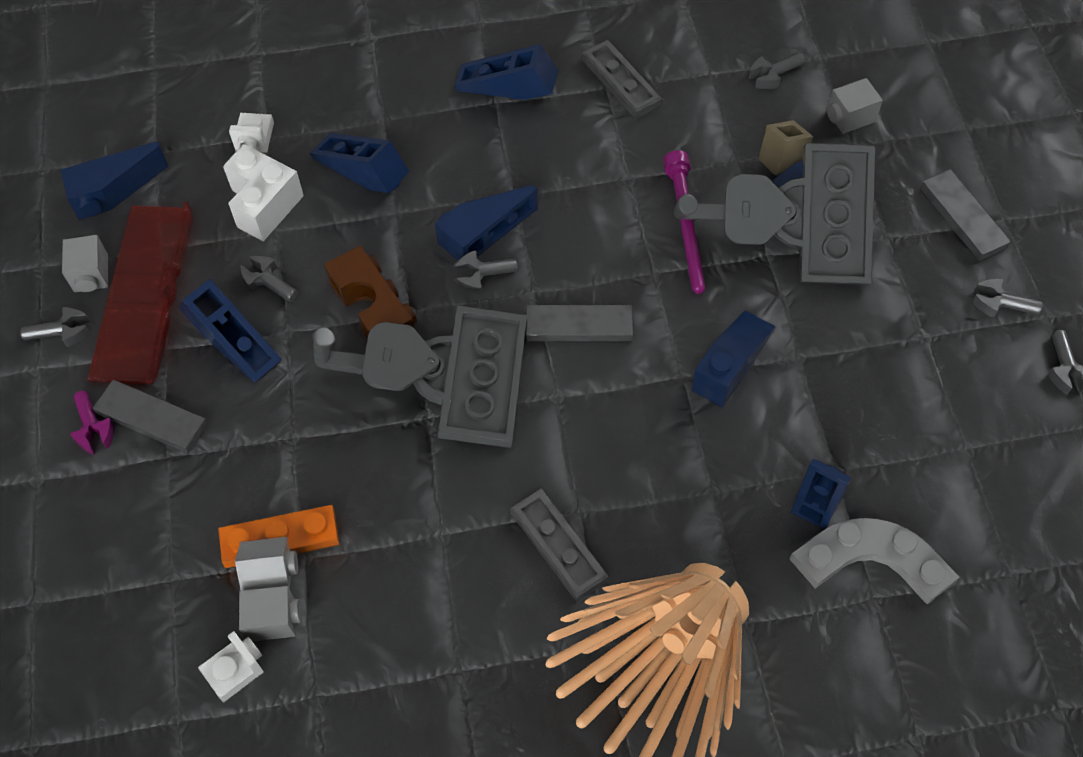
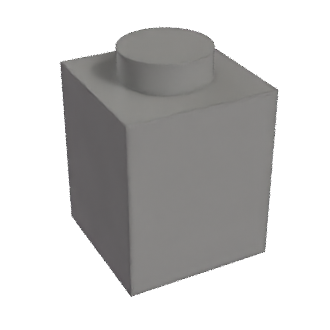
[827,78,883,134]
[62,235,108,292]
[235,537,298,591]
[239,586,302,641]

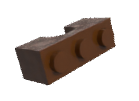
[324,245,417,340]

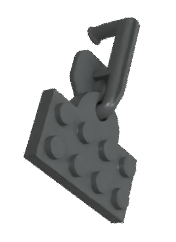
[673,143,875,285]
[313,305,527,448]

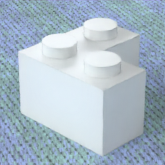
[223,144,304,242]

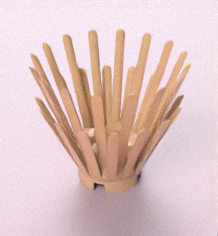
[546,563,749,757]

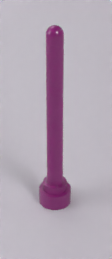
[663,150,705,294]

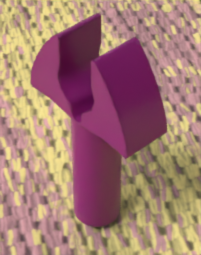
[70,391,114,455]

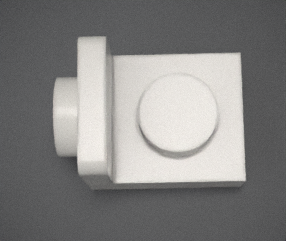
[229,113,274,153]
[198,631,264,703]

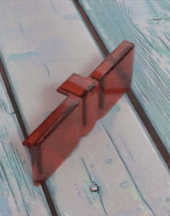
[88,202,193,384]

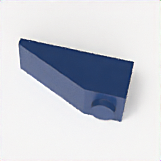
[454,44,559,100]
[310,133,409,193]
[60,141,168,220]
[435,185,538,267]
[179,279,282,383]
[691,310,776,408]
[791,458,852,530]

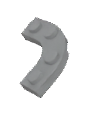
[790,518,960,605]

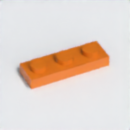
[218,505,340,569]

